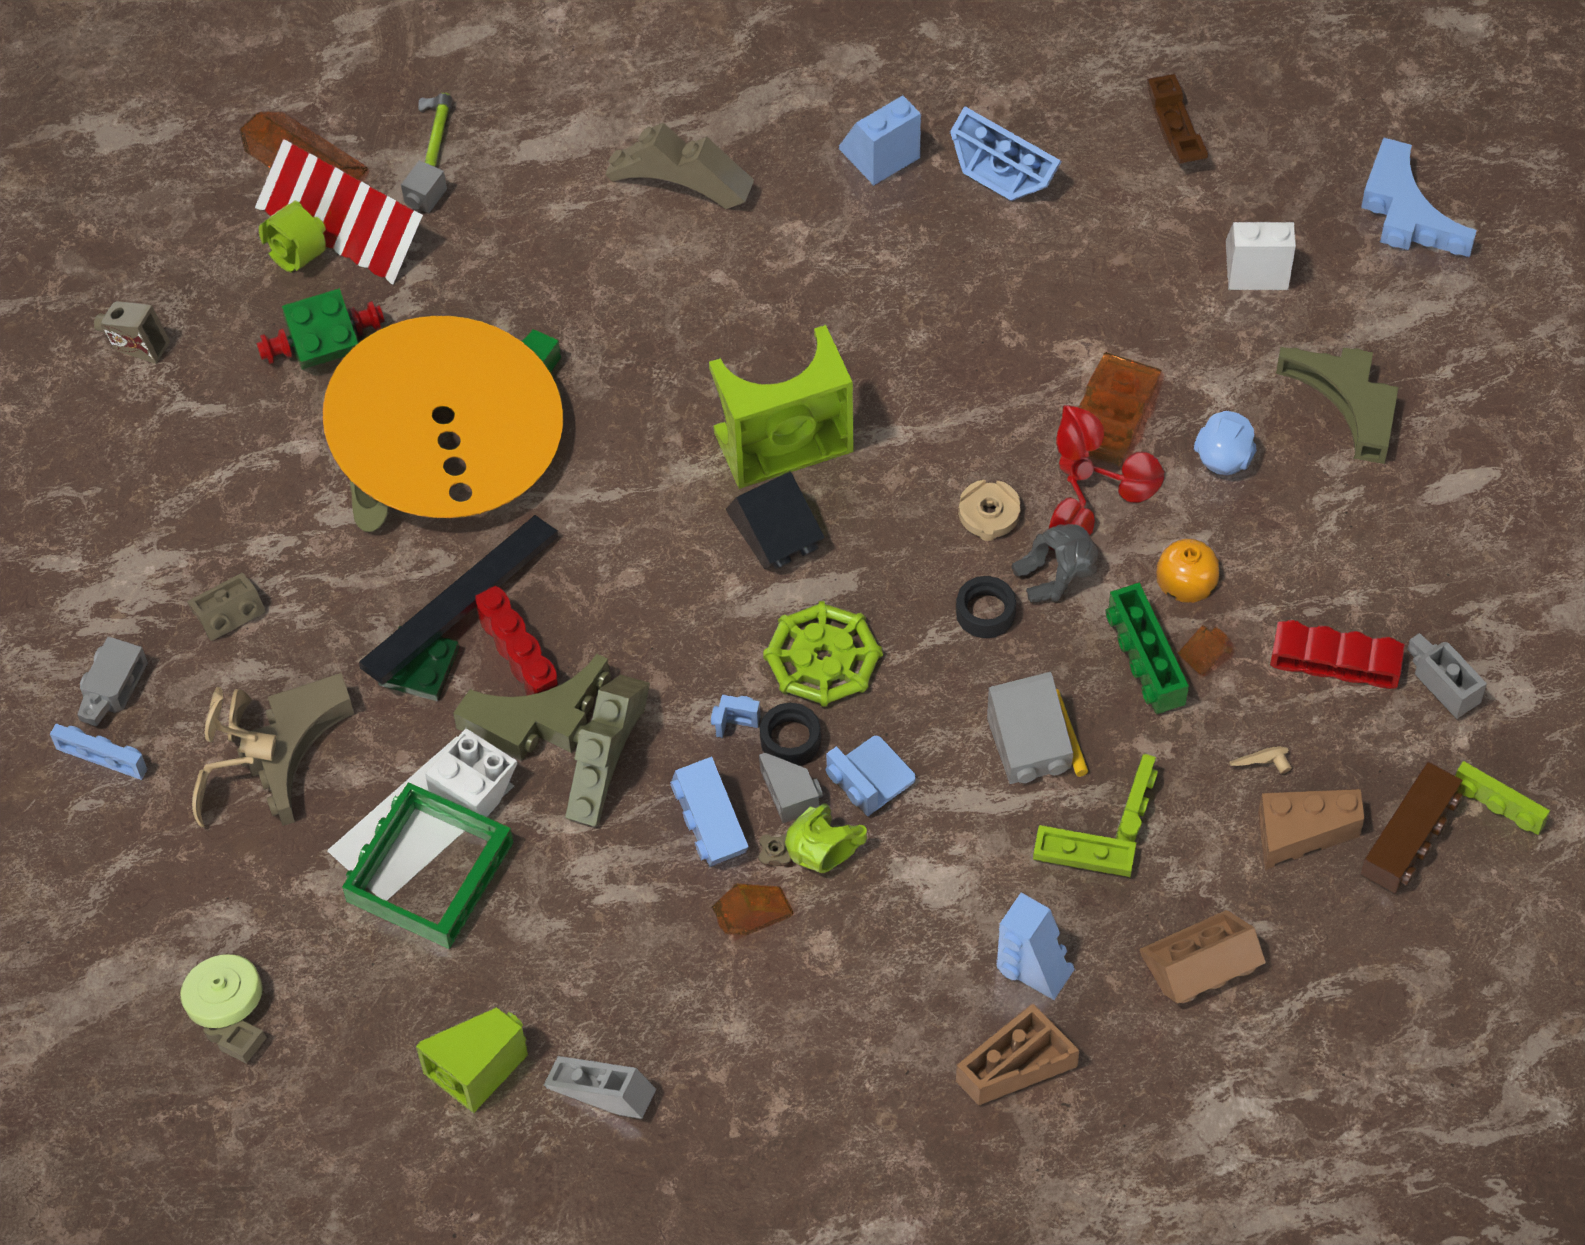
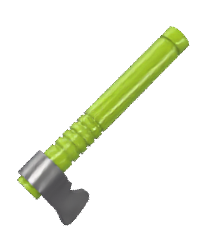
[419,93,453,167]

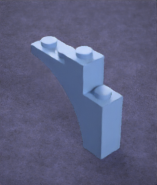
[1361,138,1477,257]

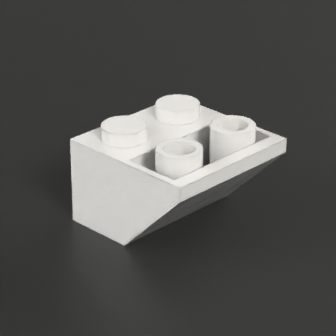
[425,728,517,817]

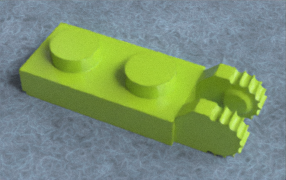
[1116,754,1158,842]

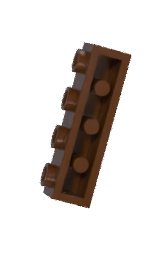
[1360,762,1463,894]

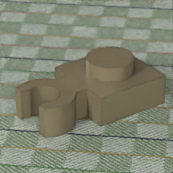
[203,1020,267,1064]

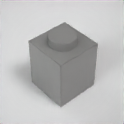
[401,160,447,213]

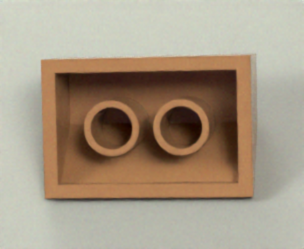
[1139,910,1266,1003]

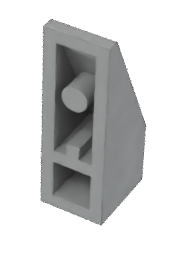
[544,1056,656,1119]

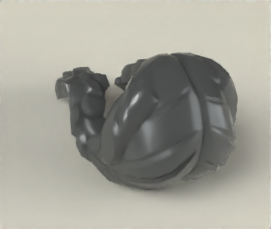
[1012,524,1099,602]

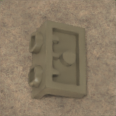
[187,572,265,640]

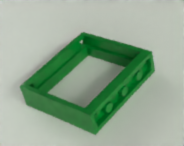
[342,782,513,949]

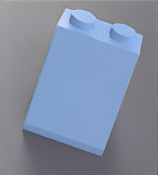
[839,96,921,185]

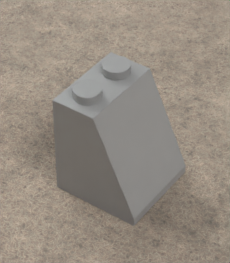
[987,672,1073,784]

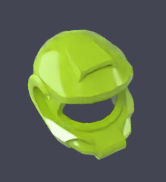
[784,803,867,873]

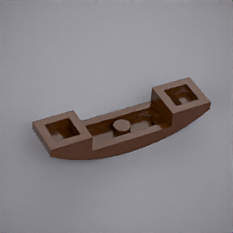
[1147,74,1208,163]

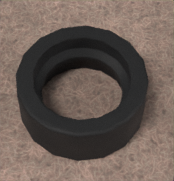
[956,576,1016,638]
[760,702,821,766]

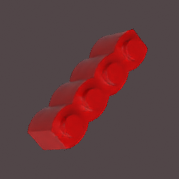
[476,586,558,695]
[1270,620,1405,689]

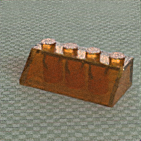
[239,112,368,179]

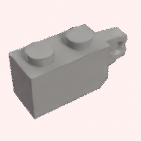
[1407,633,1487,719]
[77,637,148,726]

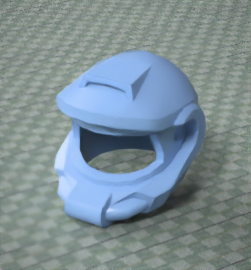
[1194,411,1257,475]

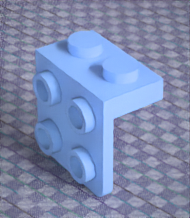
[826,736,915,816]

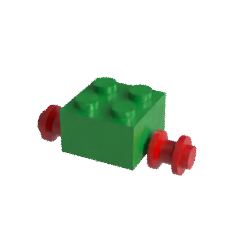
[256,288,385,370]

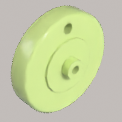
[180,954,262,1028]

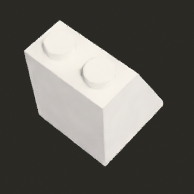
[1226,222,1296,290]

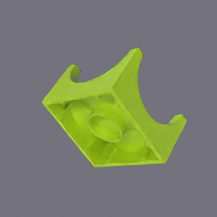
[709,325,853,489]

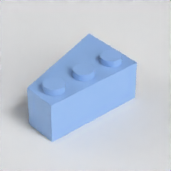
[670,757,748,867]
[997,893,1075,1000]

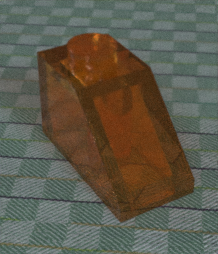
[712,883,794,935]

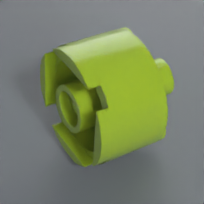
[259,200,326,272]

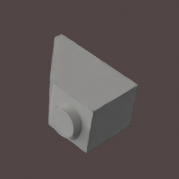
[759,753,823,823]

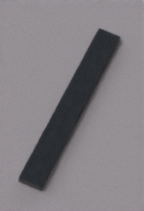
[359,515,558,685]

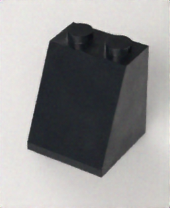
[726,471,825,570]

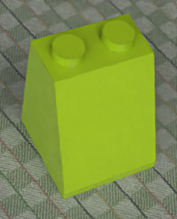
[416,1007,528,1113]

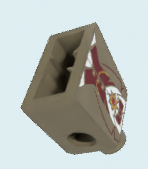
[94,301,170,364]

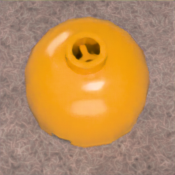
[1156,539,1219,603]

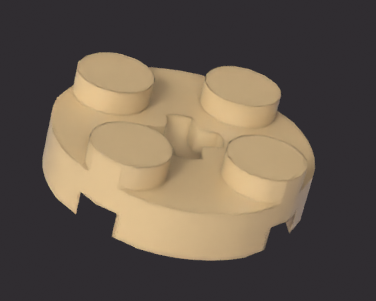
[958,480,1020,541]

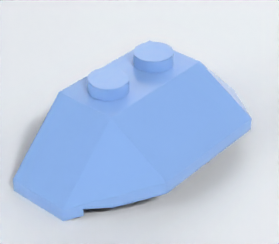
[950,106,1062,201]

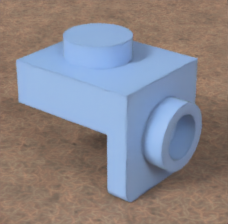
[711,695,761,738]

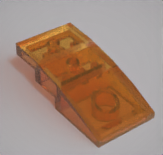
[1078,352,1162,467]

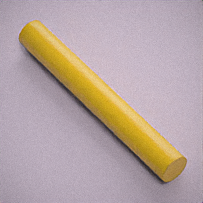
[1056,689,1089,777]

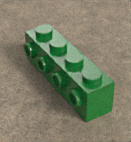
[1105,582,1189,715]

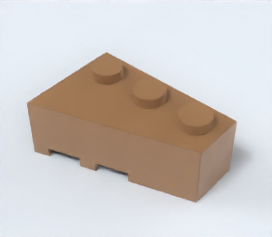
[1258,789,1365,870]
[956,1003,1079,1105]

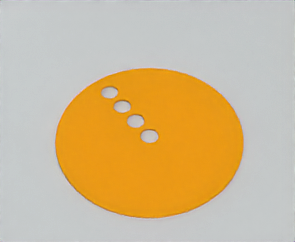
[323,316,563,518]

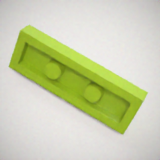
[1455,761,1550,835]
[1033,825,1137,877]

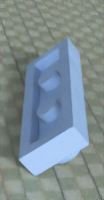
[50,724,148,780]

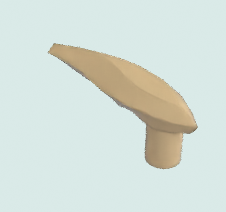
[1230,746,1292,775]

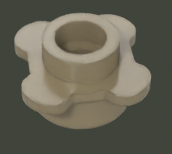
[759,834,791,866]

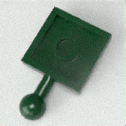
[378,626,460,702]

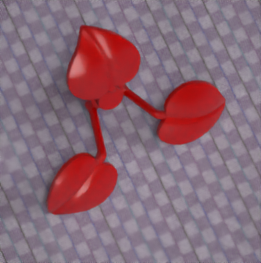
[1048,405,1165,550]

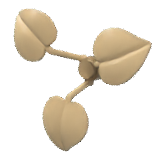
[192,687,277,827]

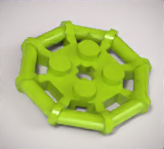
[763,601,883,707]

